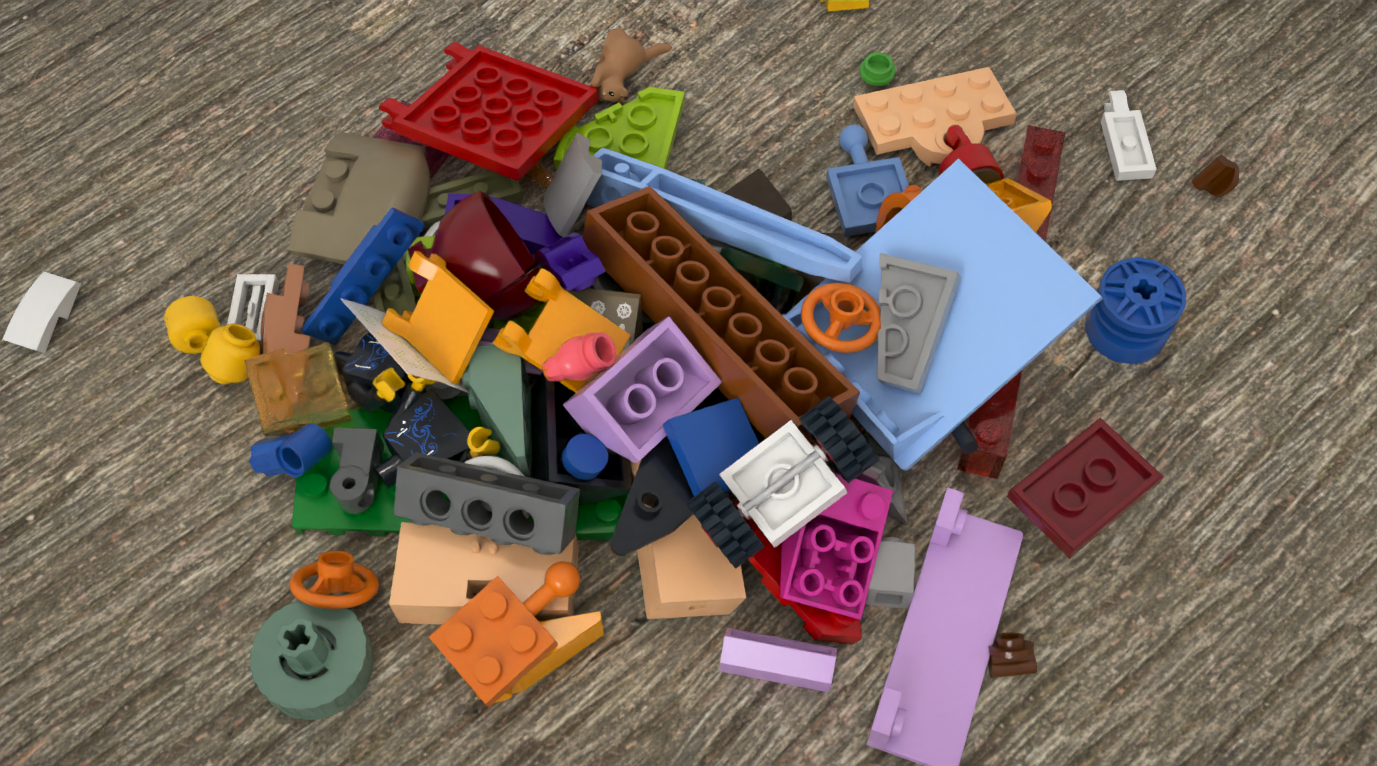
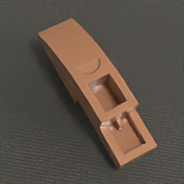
[260,263,315,424]

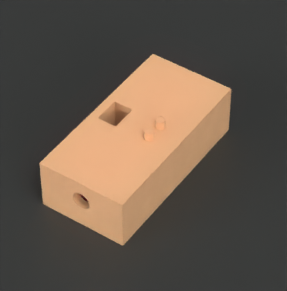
[630,460,746,619]
[389,522,579,625]

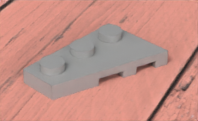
[877,253,961,395]

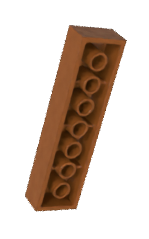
[583,186,860,445]

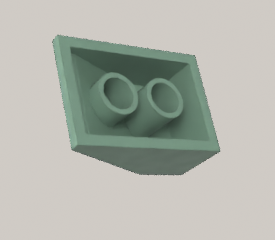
[462,345,533,478]

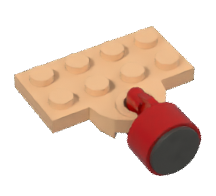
[854,67,1016,184]

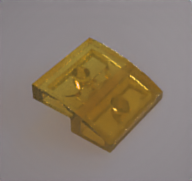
[244,342,352,437]

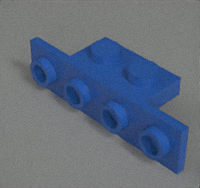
[301,207,425,345]

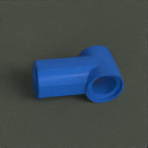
[249,423,332,477]

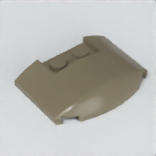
[289,132,431,264]

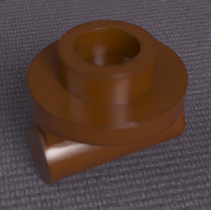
[1192,155,1239,197]
[988,632,1037,678]

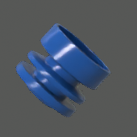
[1085,257,1186,364]

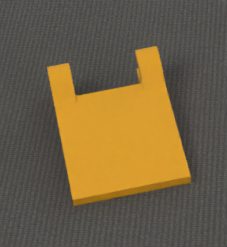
[381,251,494,384]
[492,268,631,393]

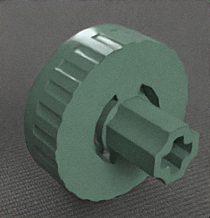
[250,600,374,720]

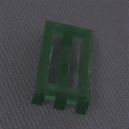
[720,247,805,292]

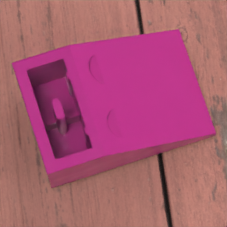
[780,472,893,620]

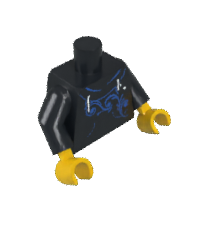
[331,333,413,413]
[374,374,500,489]

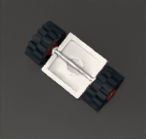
[687,396,878,569]

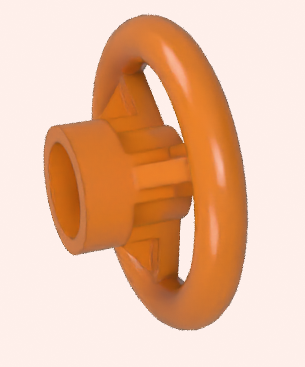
[801,282,881,353]
[289,551,379,609]

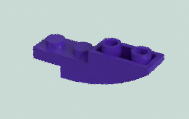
[535,233,605,291]

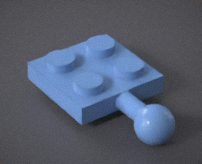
[826,124,909,237]

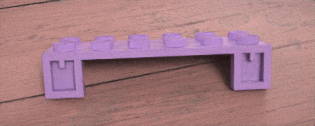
[866,487,1023,766]

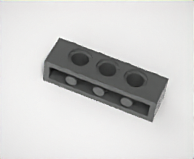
[394,452,580,555]

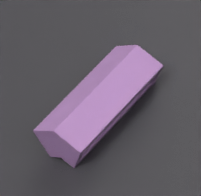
[720,628,837,692]

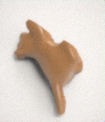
[590,28,672,105]

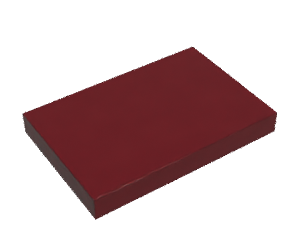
[1007,418,1164,559]

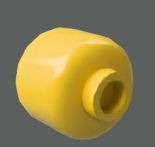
[164,296,220,354]
[200,323,261,385]

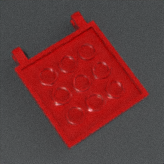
[379,42,598,181]

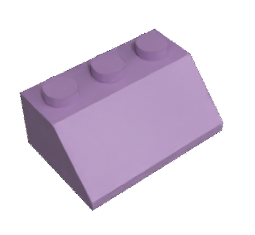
[563,317,722,463]

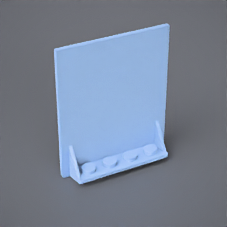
[782,158,1102,471]

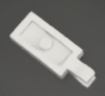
[1101,90,1157,181]

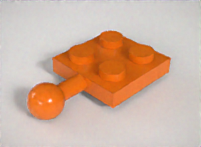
[429,561,581,707]

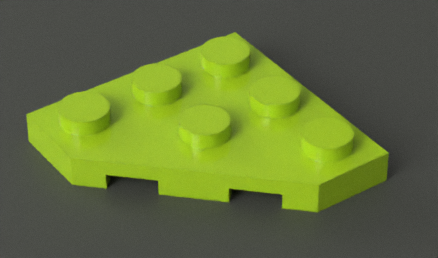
[554,87,685,169]

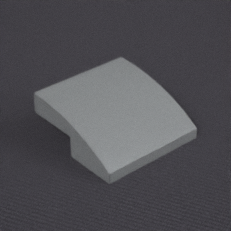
[544,133,602,237]

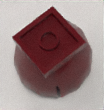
[408,191,544,321]

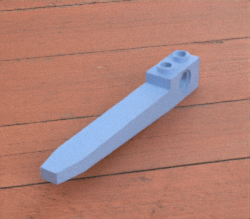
[585,147,863,283]

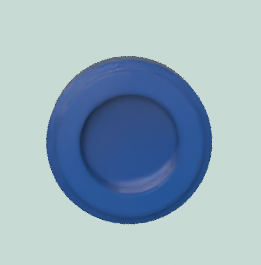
[562,434,608,480]

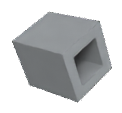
[865,537,915,609]

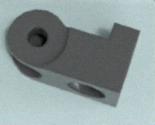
[330,427,384,514]

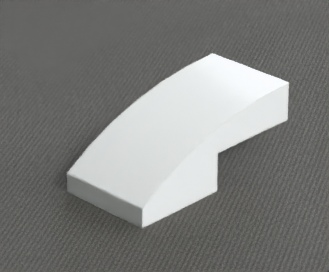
[2,272,81,353]

